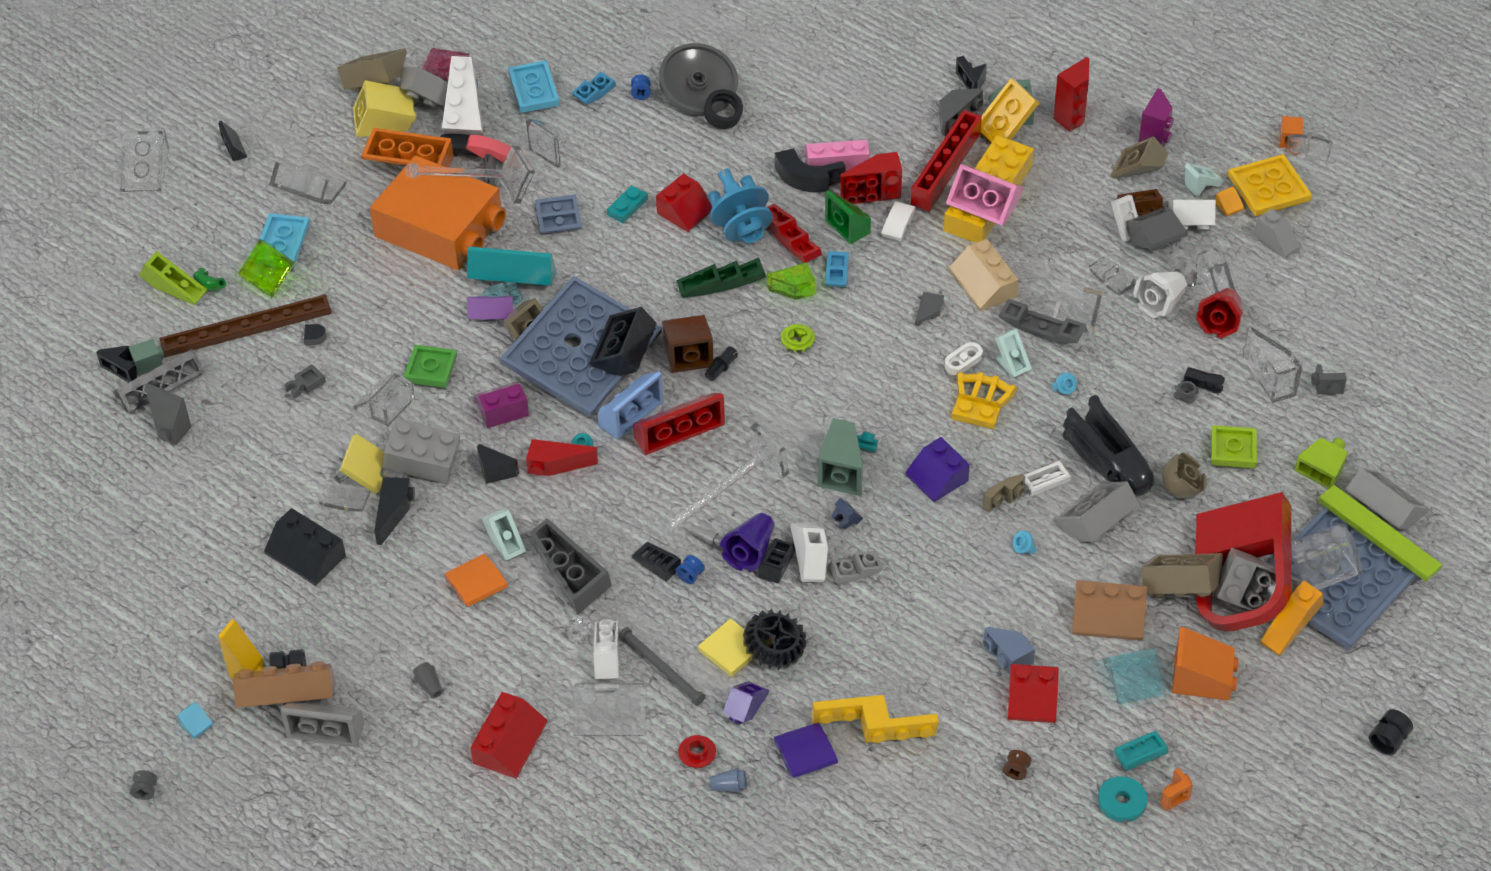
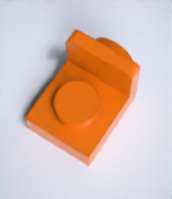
[1161,768,1193,811]

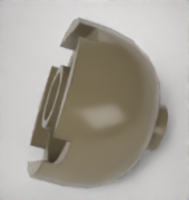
[1162,453,1207,499]

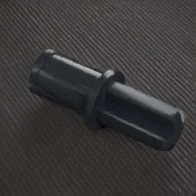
[705,346,738,381]

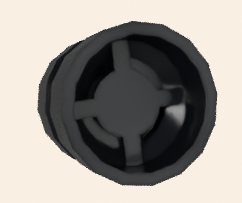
[269,649,307,669]
[1368,709,1414,755]

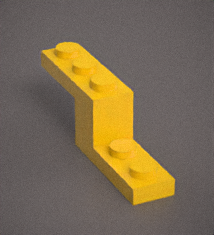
[811,695,939,743]

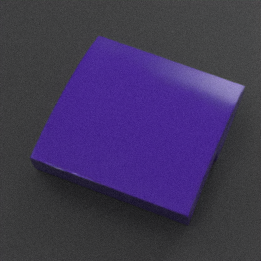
[774,723,838,778]

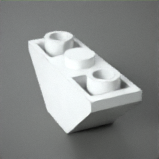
[790,523,828,582]

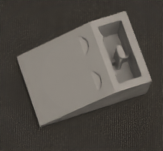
[1214,548,1301,619]

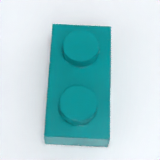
[607,185,648,224]

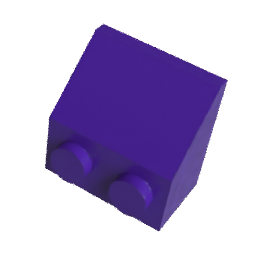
[905,437,970,502]

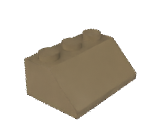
[337,48,407,91]
[1141,553,1223,597]

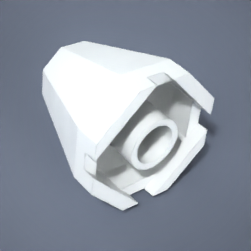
[1133,272,1187,318]

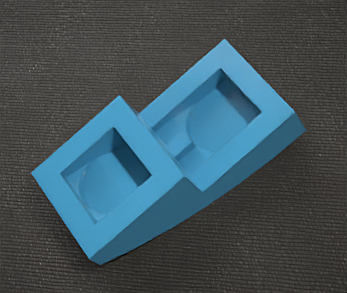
[825,251,849,287]

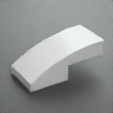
[881,202,915,242]

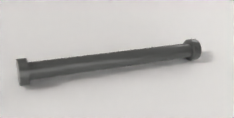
[619,627,705,706]

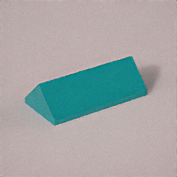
[467,246,557,285]

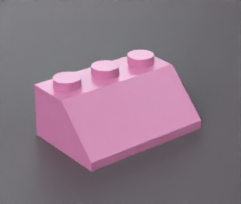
[804,140,870,171]
[946,164,1024,226]

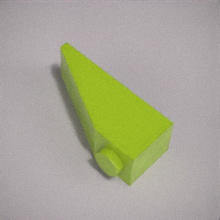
[139,251,208,305]

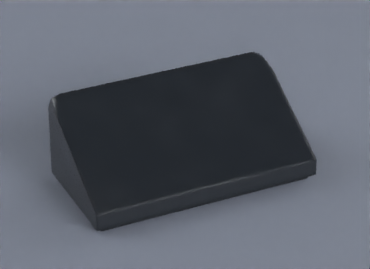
[218,121,247,161]

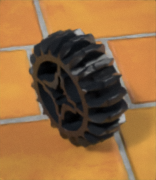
[743,609,806,670]

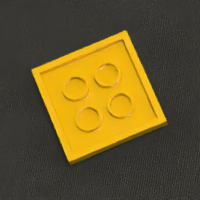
[1227,154,1312,217]

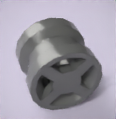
[130,770,158,800]

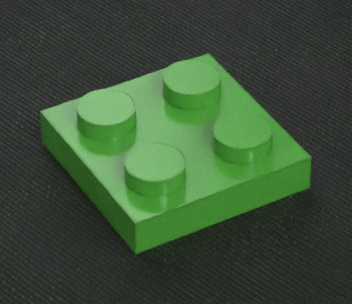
[404,345,457,388]

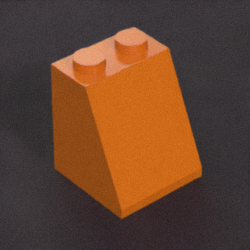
[1172,627,1238,700]

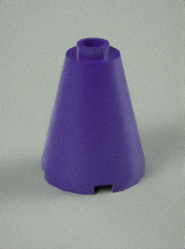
[720,513,775,572]

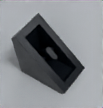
[477,444,519,484]

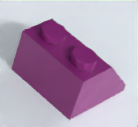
[1138,88,1174,146]
[474,382,529,428]

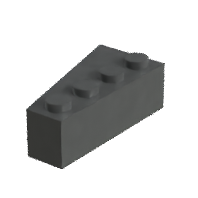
[530,518,612,615]

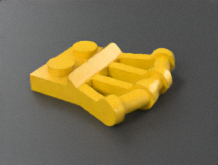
[951,372,1018,429]

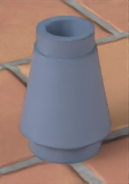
[710,768,747,792]

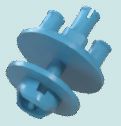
[707,168,773,244]

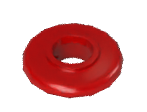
[678,735,716,768]

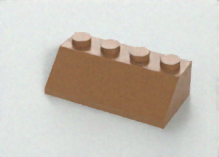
[232,661,336,708]

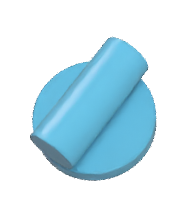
[1052,373,1077,394]
[1013,531,1037,554]

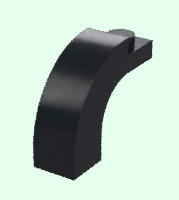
[775,148,846,193]

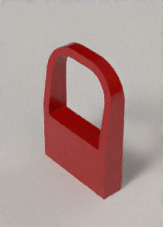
[1195,492,1291,632]

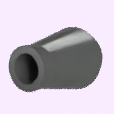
[413,662,444,699]

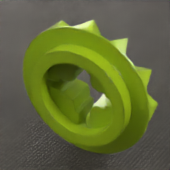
[781,324,815,353]

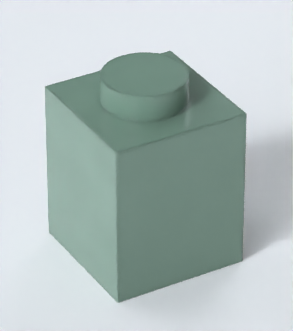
[129,339,165,376]

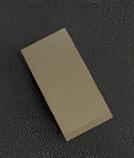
[982,474,1026,513]

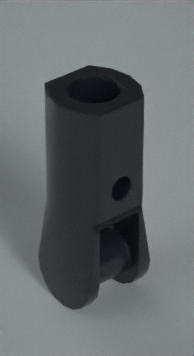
[1183,367,1225,393]

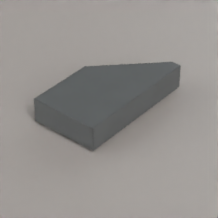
[915,292,944,326]

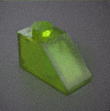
[767,263,816,300]

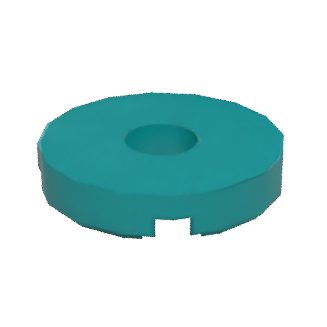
[1098,776,1147,822]

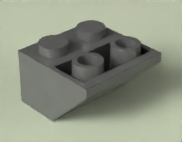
[1126,208,1188,251]

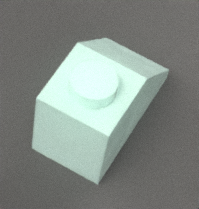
[482,508,526,561]

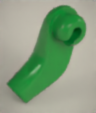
[193,268,226,292]

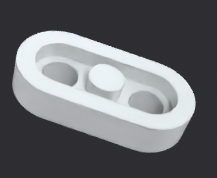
[945,342,983,375]

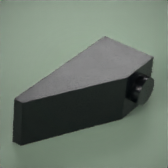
[374,477,415,545]

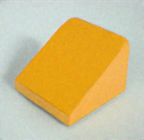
[1215,187,1244,216]

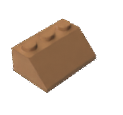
[1072,580,1147,641]

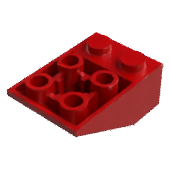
[840,152,902,204]

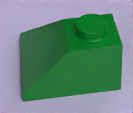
[825,190,871,244]

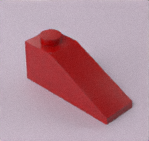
[526,439,598,476]

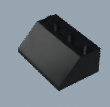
[589,306,657,376]
[264,508,346,586]

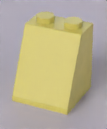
[353,80,416,137]

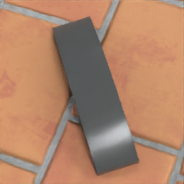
[999,299,1086,343]

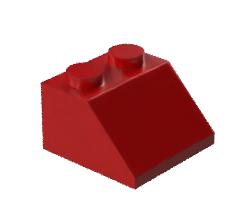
[656,173,713,232]
[1008,664,1059,723]

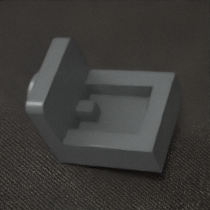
[1311,364,1347,394]

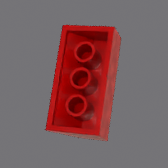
[633,393,725,455]

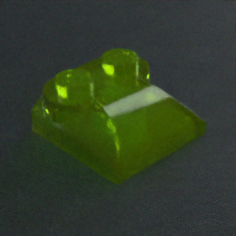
[238,239,295,298]

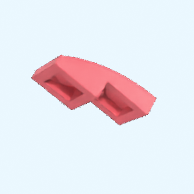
[466,135,511,164]

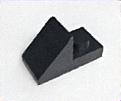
[956,55,987,89]
[96,345,137,383]

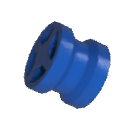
[631,75,651,100]
[676,555,705,584]

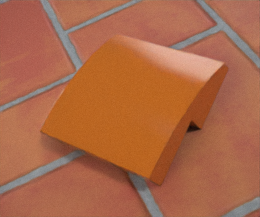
[444,553,508,607]

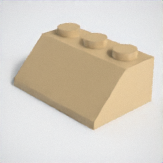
[949,239,1019,311]

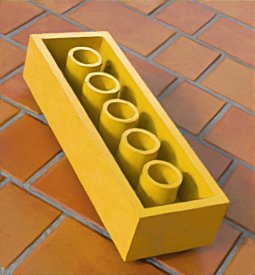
[944,135,1034,243]

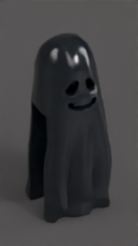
[1062,395,1154,496]

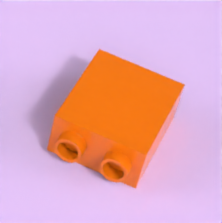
[370,155,506,270]

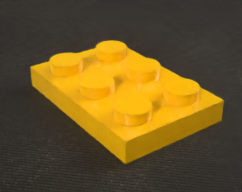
[981,78,1039,143]

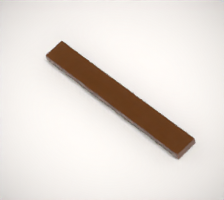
[159,294,332,358]

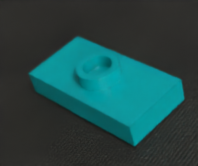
[1114,731,1169,771]

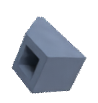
[983,627,1035,674]

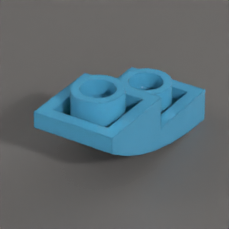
[572,71,616,105]

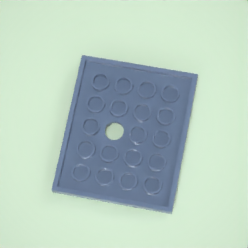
[500,276,662,417]
[1270,507,1417,650]

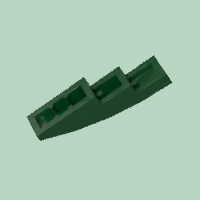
[676,257,767,298]

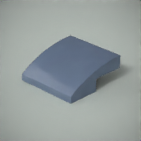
[535,194,582,234]

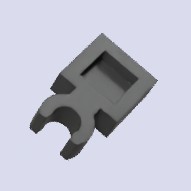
[284,364,326,398]

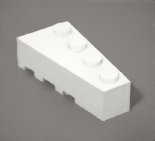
[442,56,484,136]

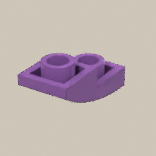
[467,295,513,319]

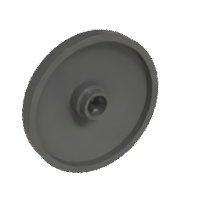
[658,43,738,116]

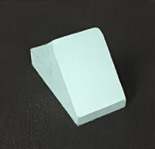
[1185,163,1223,197]
[995,329,1032,377]

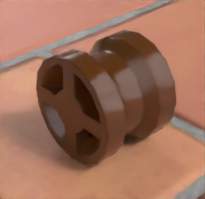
[1003,750,1032,780]

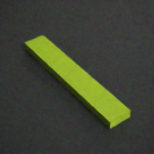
[1318,485,1443,582]

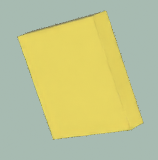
[339,433,387,494]
[698,618,752,677]

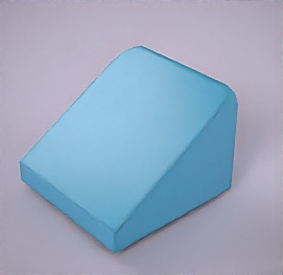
[177,702,213,739]

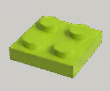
[1211,425,1257,468]

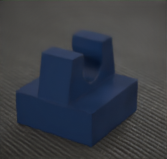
[831,498,863,530]

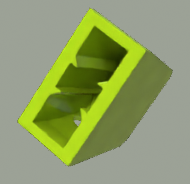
[1295,438,1348,489]

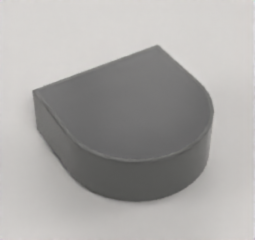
[304,324,327,345]

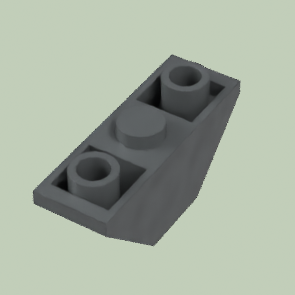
[939,88,983,136]

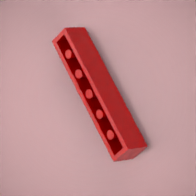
[911,110,982,211]

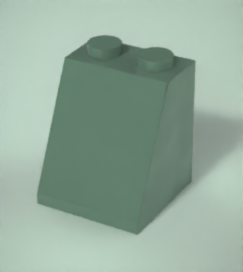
[818,418,863,496]

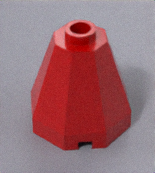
[1196,288,1243,338]

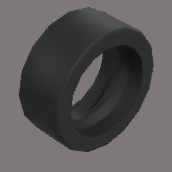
[704,89,743,129]

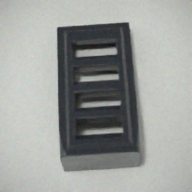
[758,538,795,583]
[632,542,681,582]

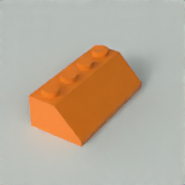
[361,128,454,168]

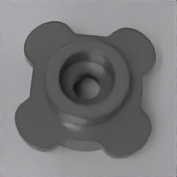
[1174,381,1199,403]

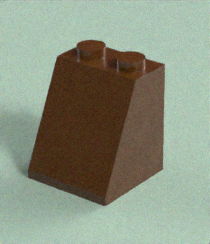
[662,315,714,373]

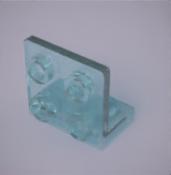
[1103,648,1165,704]

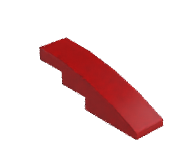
[767,204,822,264]

